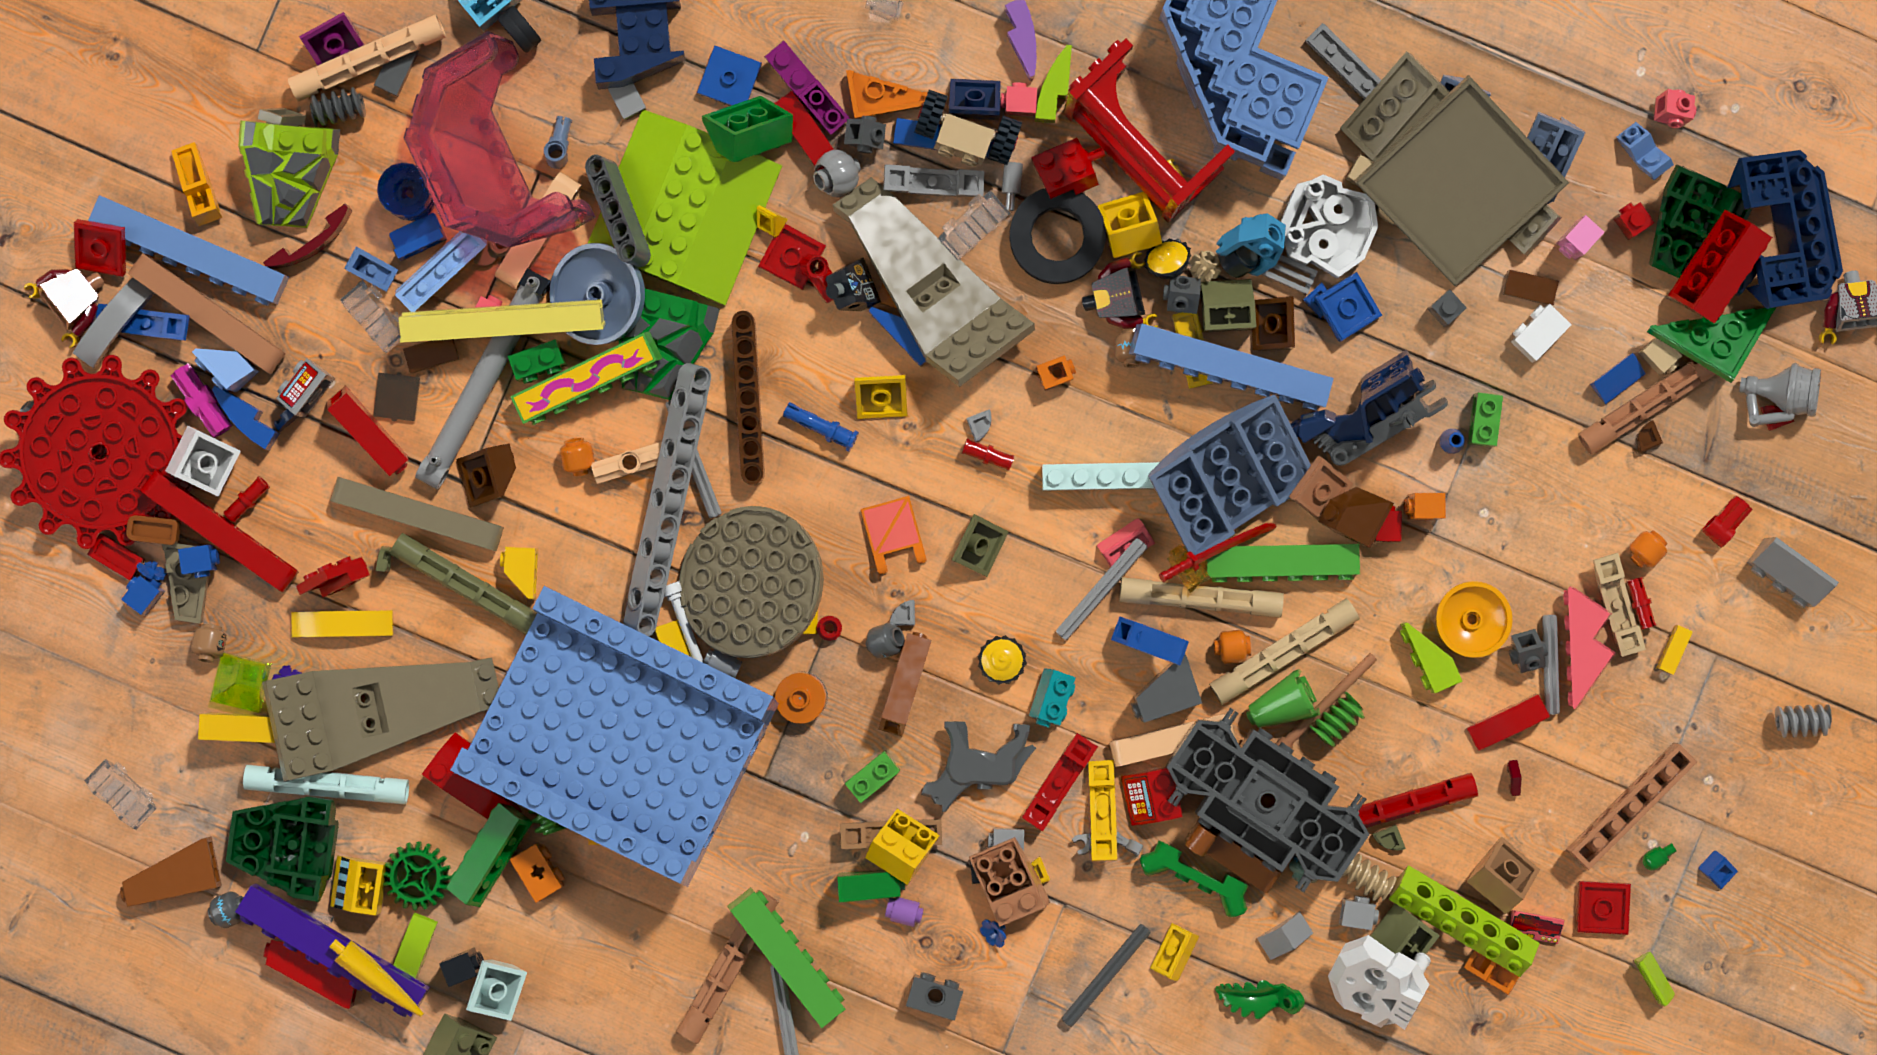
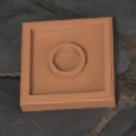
[1289,456,1354,521]

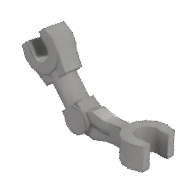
[1072,832,1143,856]

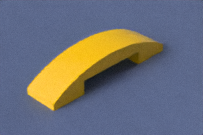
[291,610,393,637]
[1088,760,1117,861]

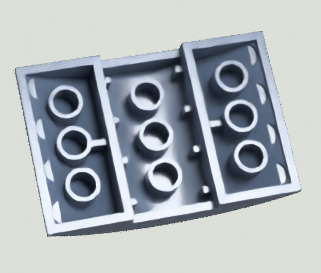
[1148,395,1311,555]

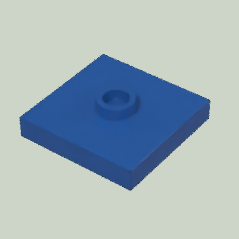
[697,45,762,106]
[1313,272,1382,342]

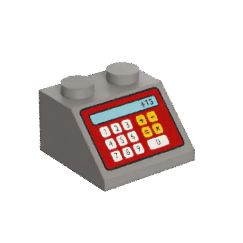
[276,358,335,418]

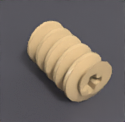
[1340,854,1396,901]

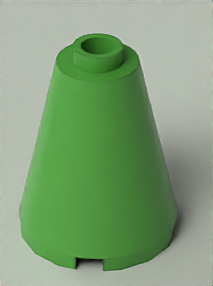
[1246,669,1320,728]

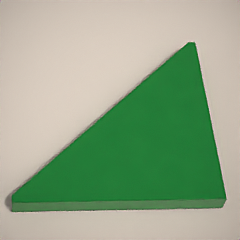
[1647,307,1776,383]

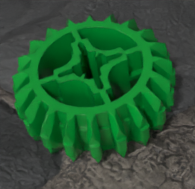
[383,841,451,910]

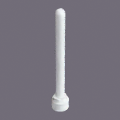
[664,581,704,662]

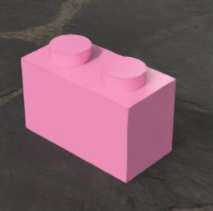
[1557,215,1604,260]

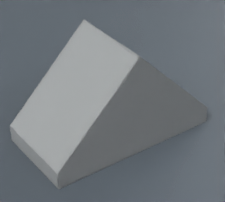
[1257,911,1313,960]

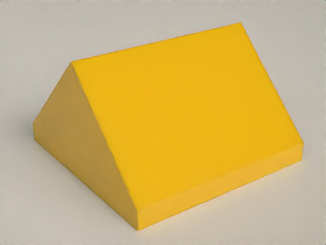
[854,375,908,419]

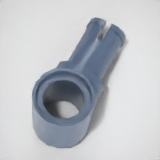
[544,116,572,169]

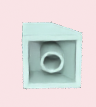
[466,959,527,1021]

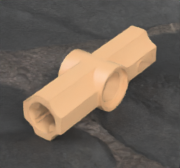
[591,442,662,484]

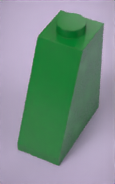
[837,870,906,902]

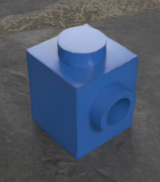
[178,545,220,578]
[121,575,165,615]

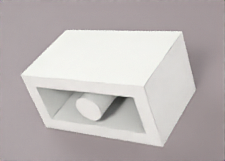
[1511,304,1572,363]

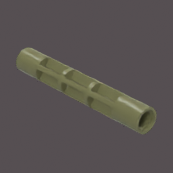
[390,533,537,634]

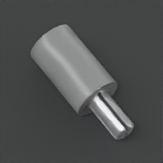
[1002,162,1023,211]

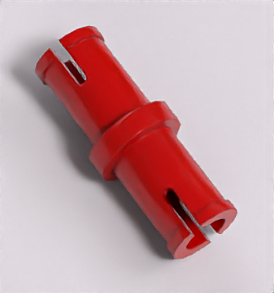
[961,438,1014,471]
[223,476,270,523]
[1626,577,1657,630]

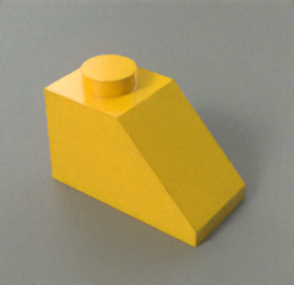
[500,547,538,599]

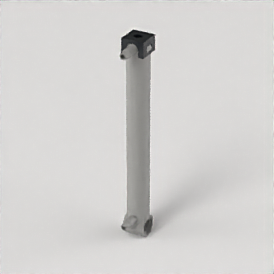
[415,268,551,490]

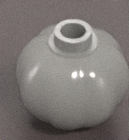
[813,149,861,197]

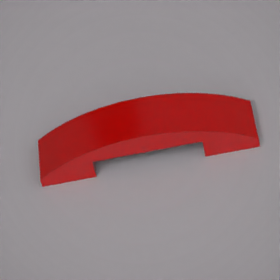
[774,91,834,170]
[1021,733,1098,832]

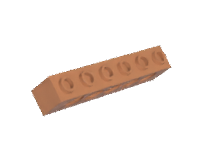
[1566,743,1697,870]

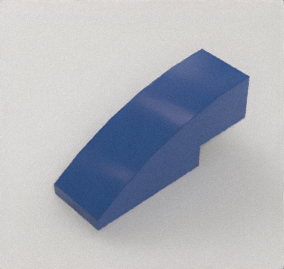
[212,385,280,450]

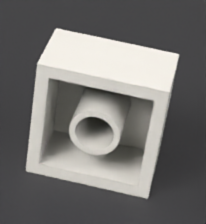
[165,426,241,496]

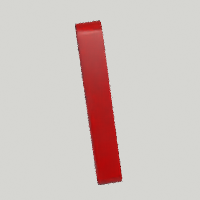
[140,469,299,593]

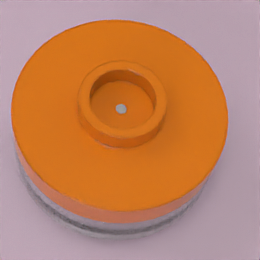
[775,672,828,724]

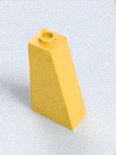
[198,712,275,743]

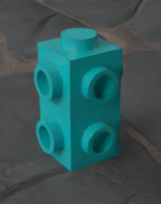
[1029,668,1076,728]

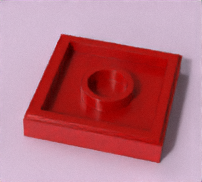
[74,219,126,277]
[758,224,826,290]
[1576,881,1631,935]

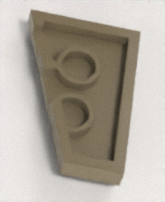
[162,543,209,624]

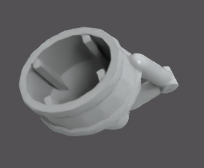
[1740,363,1821,427]

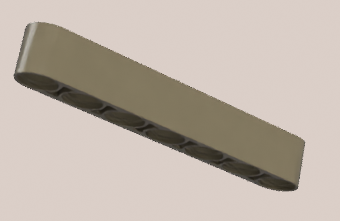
[330,477,504,551]

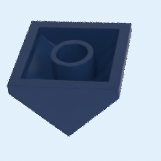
[949,79,1001,120]

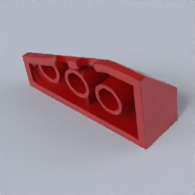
[421,732,522,819]

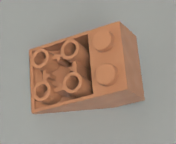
[969,837,1050,927]

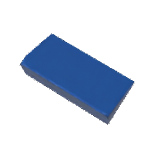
[1590,353,1646,404]

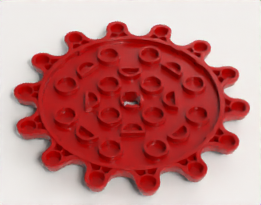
[0,355,193,549]

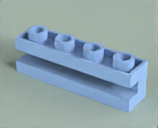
[395,222,487,312]

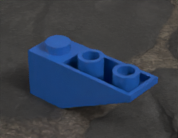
[1111,616,1189,665]

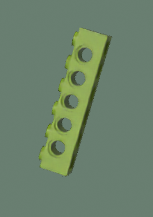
[1389,865,1540,977]

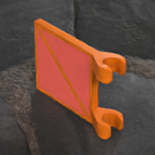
[861,496,927,575]

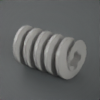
[1775,704,1832,738]

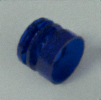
[377,162,437,221]

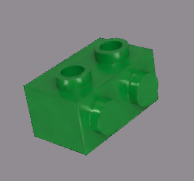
[508,339,567,384]

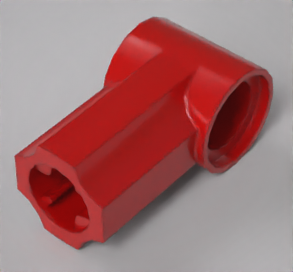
[800,254,833,303]
[1702,496,1753,548]

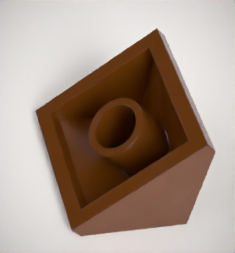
[1252,296,1295,351]

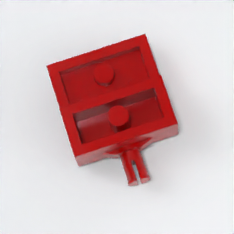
[1031,137,1106,199]
[296,556,370,597]

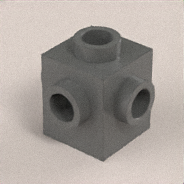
[844,116,886,154]
[1163,276,1201,314]
[1509,629,1548,673]

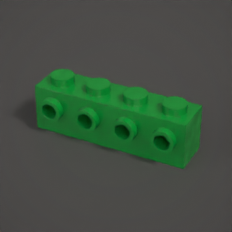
[446,803,533,907]

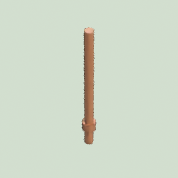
[1275,653,1377,749]

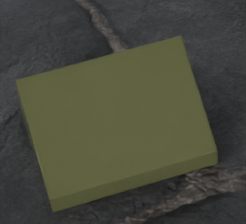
[952,514,1009,577]

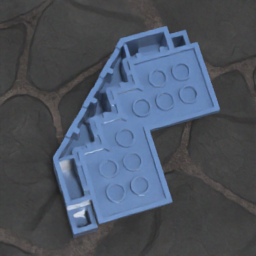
[1159,0,1329,180]

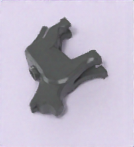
[921,721,1036,812]

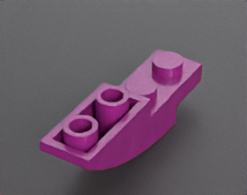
[764,40,850,135]

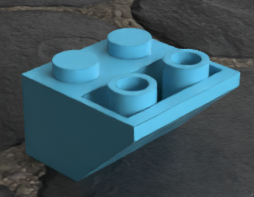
[458,0,522,32]

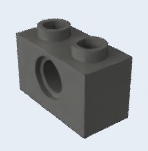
[906,972,963,1021]

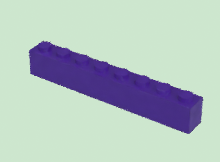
[235,884,430,1017]

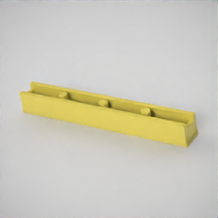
[399,299,606,343]

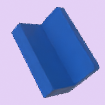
[389,213,447,261]

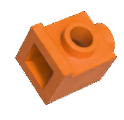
[1036,355,1076,391]

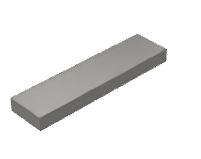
[1304,23,1381,100]

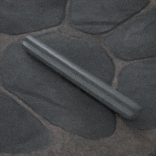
[1062,924,1151,1027]

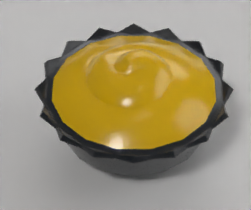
[1143,238,1192,279]
[977,635,1027,685]

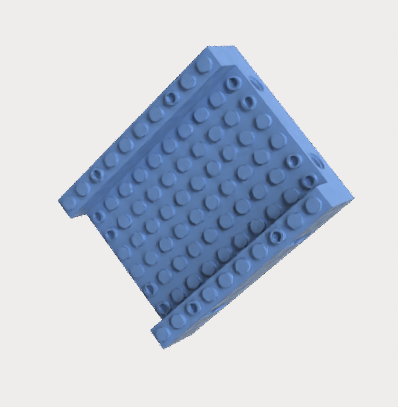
[450,586,779,887]

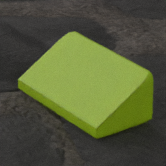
[1634,952,1675,1007]

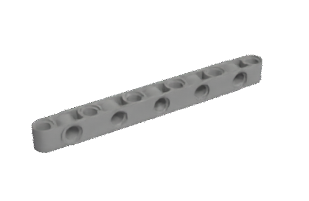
[623,363,711,636]

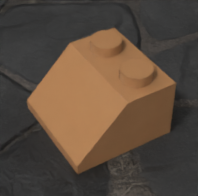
[1467,837,1540,914]

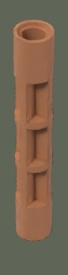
[1578,361,1716,455]
[677,890,779,1044]

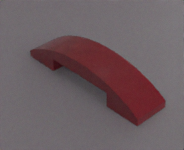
[263,203,352,269]

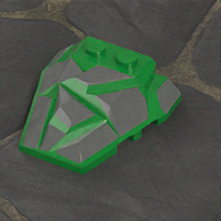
[618,289,720,400]

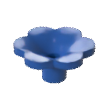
[980,919,1006,948]

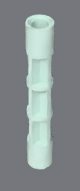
[243,765,409,805]

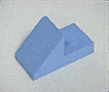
[344,247,398,292]

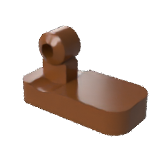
[126,515,180,545]

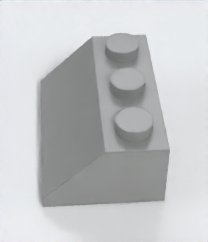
[1747,537,1839,608]

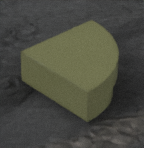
[376,546,392,572]
[1372,825,1406,850]

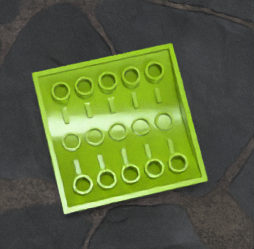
[588,110,782,306]

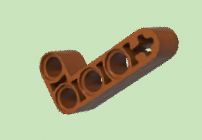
[1185,819,1282,893]

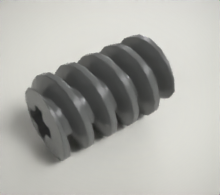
[310,87,366,127]

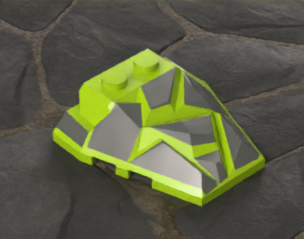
[238,120,340,228]

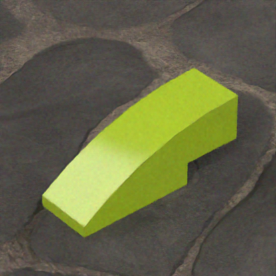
[1035,45,1072,123]
[393,912,438,979]

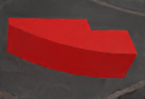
[1466,694,1550,751]

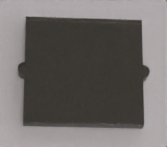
[373,373,420,422]

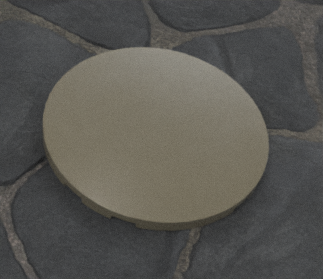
[679,506,824,658]

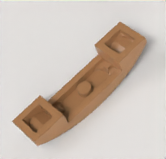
[840,819,942,849]

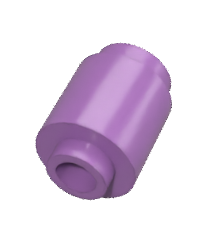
[885,897,924,927]

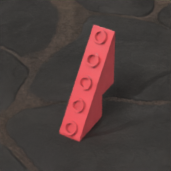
[1564,586,1616,709]

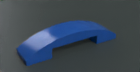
[96,303,190,341]

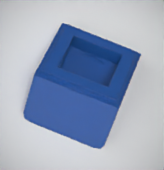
[1699,851,1738,889]

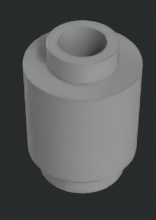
[703,649,742,678]

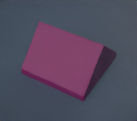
[299,12,365,65]

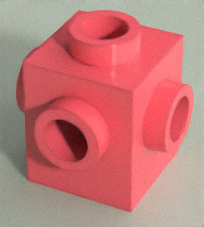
[1654,89,1696,128]

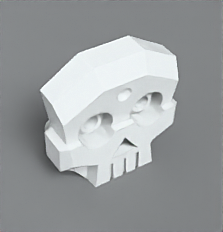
[1280,174,1378,278]
[1328,935,1431,1030]

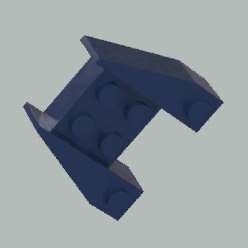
[589,0,686,90]

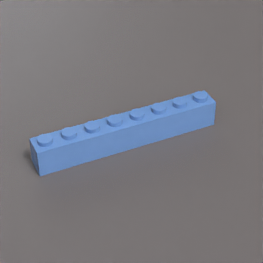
[88,195,289,306]
[1129,323,1334,411]

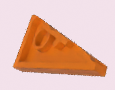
[846,70,928,119]

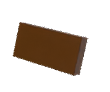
[1503,270,1559,306]
[403,339,459,374]

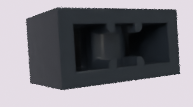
[439,947,484,987]

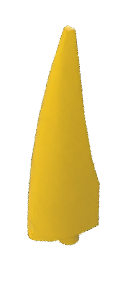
[329,939,424,1017]

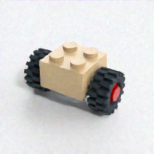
[914,90,1022,167]

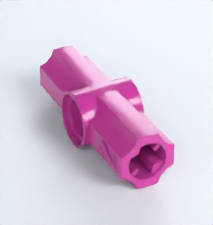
[170,363,233,438]

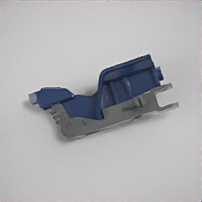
[1290,350,1448,466]

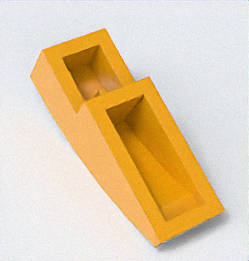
[171,142,222,226]

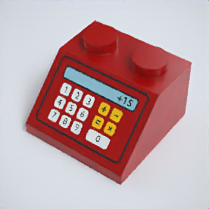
[1121,767,1183,826]

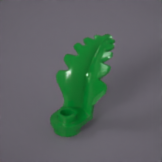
[1215,980,1305,1019]

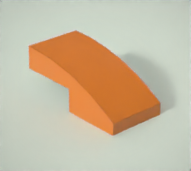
[1464,950,1520,995]

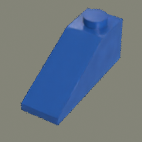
[868,307,927,367]

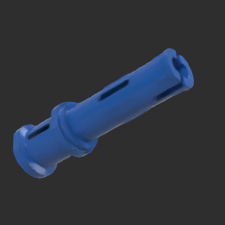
[783,402,859,452]

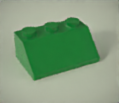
[702,96,793,163]

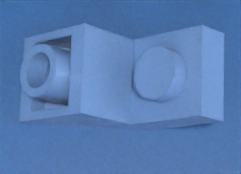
[1616,122,1674,180]

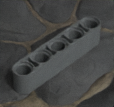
[585,154,651,267]

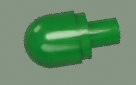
[1642,843,1677,871]

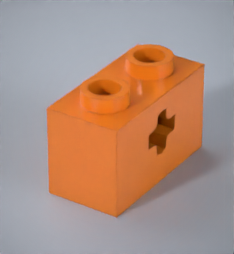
[1404,493,1446,520]
[510,842,565,903]

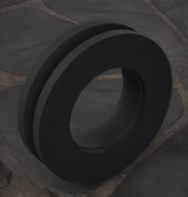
[1010,188,1106,284]

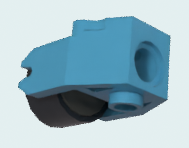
[1216,213,1286,278]

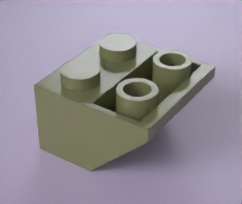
[1201,279,1256,333]
[1370,903,1440,960]
[423,1013,497,1055]

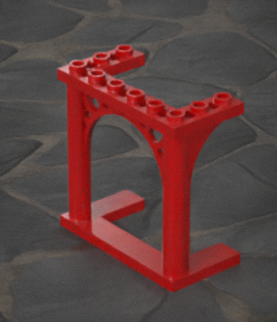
[1064,38,1235,223]

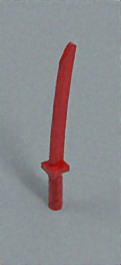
[1159,523,1277,582]

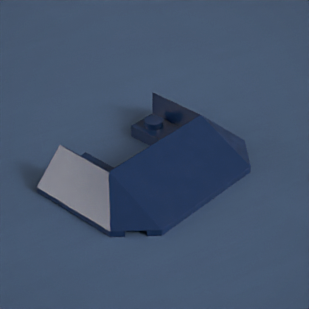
[1727,150,1843,309]

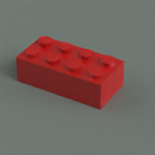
[1668,210,1773,324]

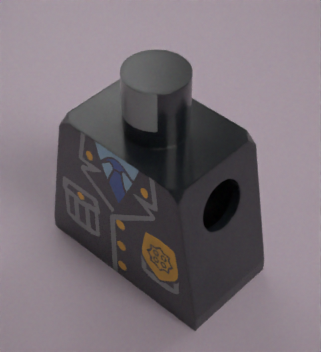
[826,257,881,311]

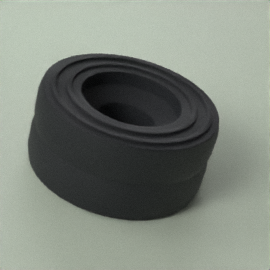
[498,6,542,53]

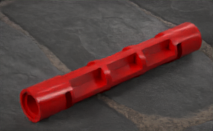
[1358,773,1478,828]

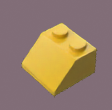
[1097,192,1162,258]

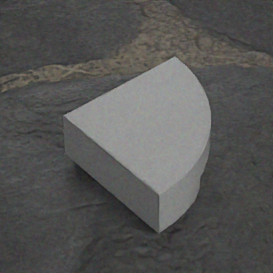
[966,409,992,442]
[890,600,915,625]

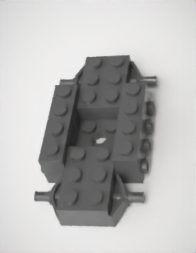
[1166,708,1369,893]

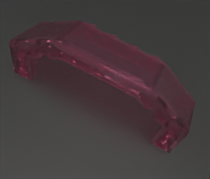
[403,31,596,247]

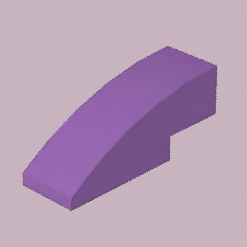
[1005,0,1037,81]

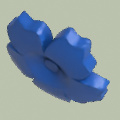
[136,561,167,580]

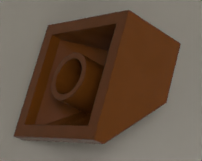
[456,443,516,508]
[1318,487,1394,548]

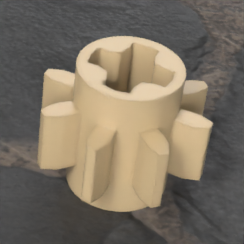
[1189,251,1221,282]

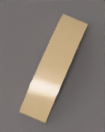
[1593,553,1646,657]

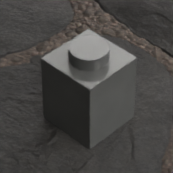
[1427,289,1467,327]

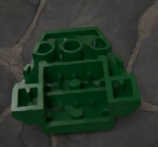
[1649,164,1753,278]
[226,797,339,902]

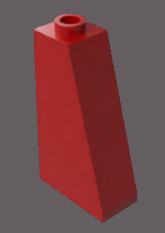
[327,385,409,477]
[263,937,357,1009]

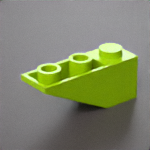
[1400,622,1462,694]

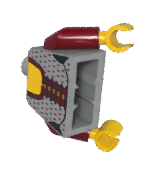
[1819,271,1877,344]

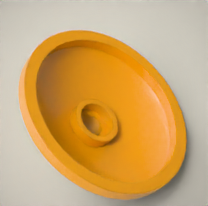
[1436,581,1513,658]

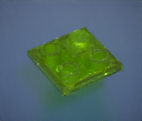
[210,652,272,713]

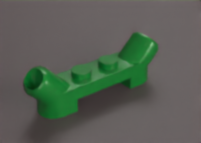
[1139,840,1249,918]

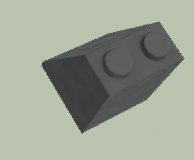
[1131,655,1202,723]

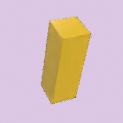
[1656,625,1693,675]

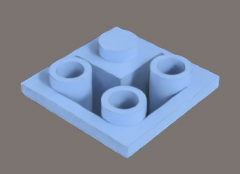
[192,348,259,392]

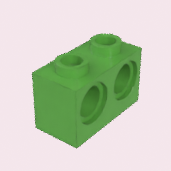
[1467,392,1503,447]
[845,750,900,803]

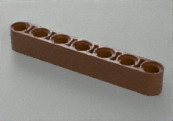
[732,310,765,486]

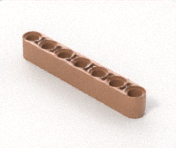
[128,253,286,374]

